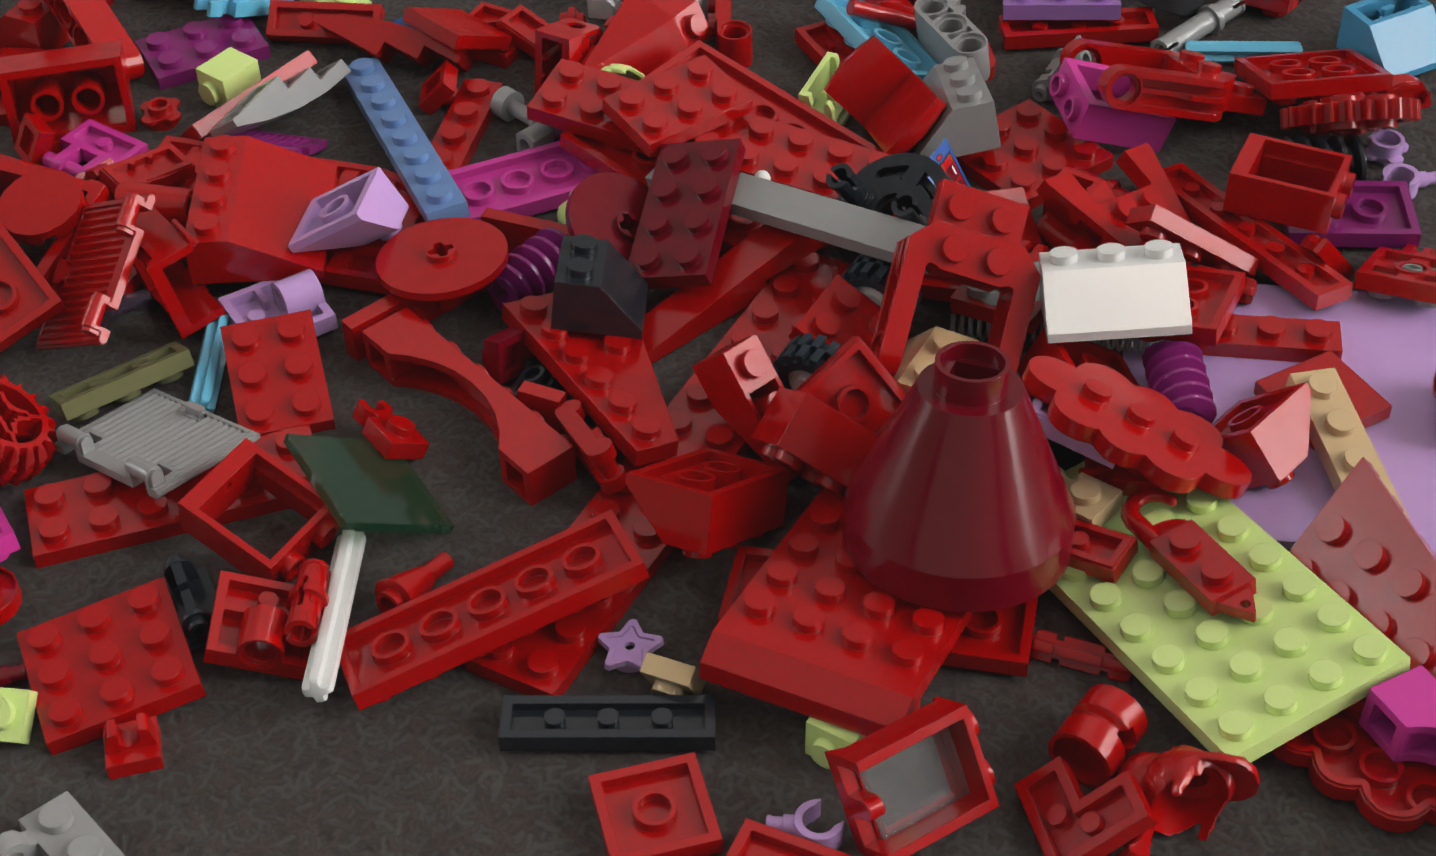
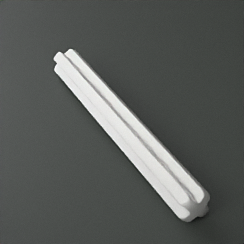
[301,526,366,702]

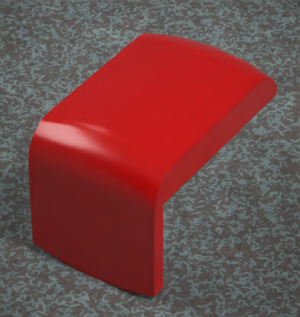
[824,35,947,155]

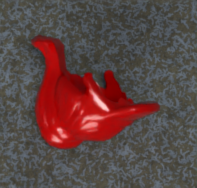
[1116,745,1260,856]

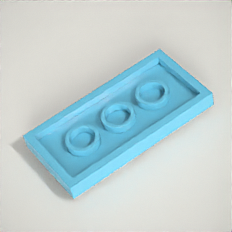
[814,0,940,80]

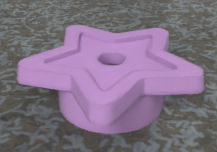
[598,619,665,673]

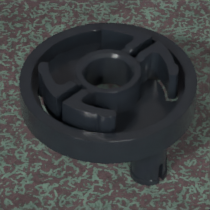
[826,153,952,264]

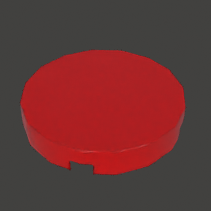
[0,169,86,245]

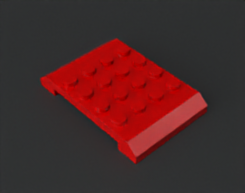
[700,489,974,736]

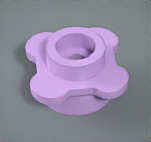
[1365,129,1409,165]

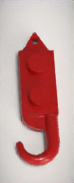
[1121,489,1256,622]

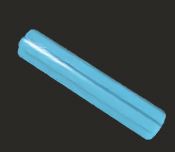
[1184,41,1303,64]
[189,313,231,413]

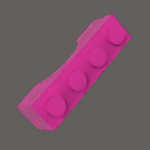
[1358,665,1436,766]

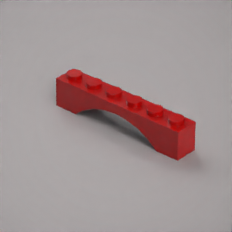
[362,307,577,506]

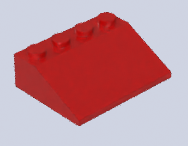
[185,135,338,284]

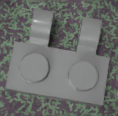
[0,791,125,856]

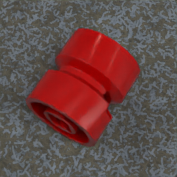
[1048,684,1148,788]

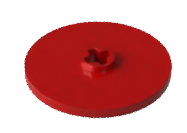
[375,217,509,301]

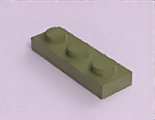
[48,341,195,422]

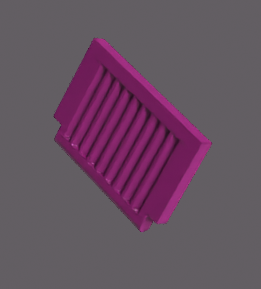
[230,129,328,156]

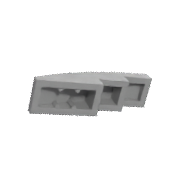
[209,59,351,137]

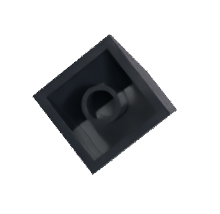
[550,234,649,339]

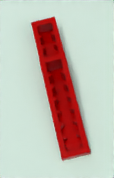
[642,224,828,364]

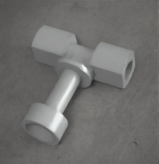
[490,86,565,152]

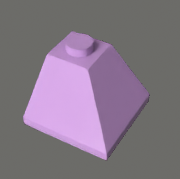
[288,167,409,253]

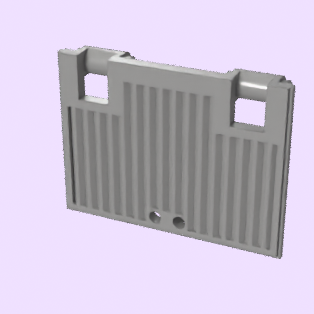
[54,388,261,499]

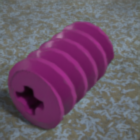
[485,227,565,311]
[1142,340,1217,424]

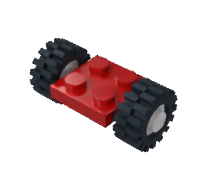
[773,254,923,390]

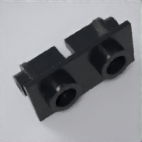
[163,554,216,653]

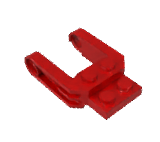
[1060,38,1267,122]
[869,178,1041,378]

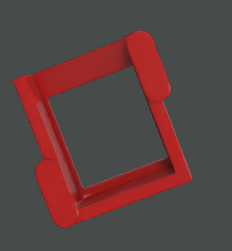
[133,207,226,339]

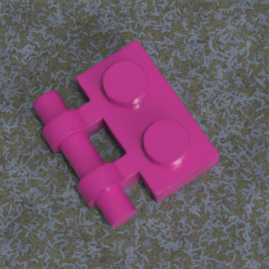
[42,119,149,177]

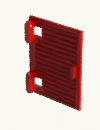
[35,193,156,350]

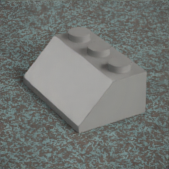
[913,55,1001,157]

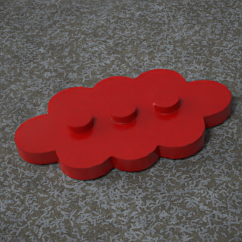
[1022,356,1252,499]
[1271,697,1436,833]

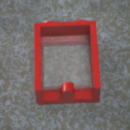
[824,696,999,856]

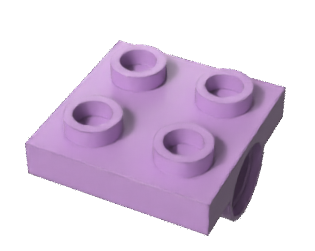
[218,269,338,337]

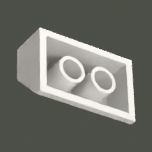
[1038,240,1192,344]

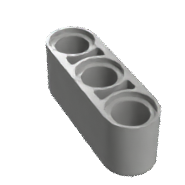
[914,0,990,81]

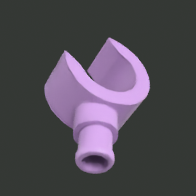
[1380,163,1436,199]
[766,799,845,850]

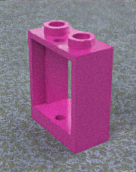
[1048,57,1176,152]

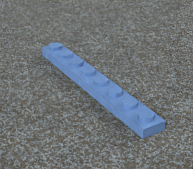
[343,57,470,222]

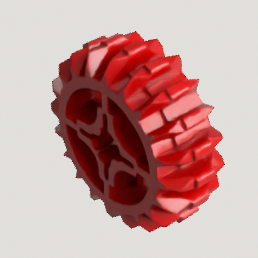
[0,374,58,486]

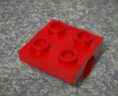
[203,570,311,680]

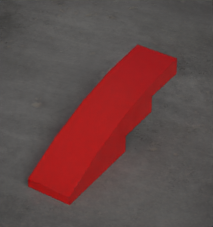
[312,14,475,72]

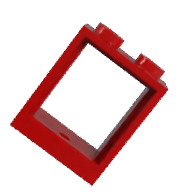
[1223,133,1356,234]
[178,438,339,583]

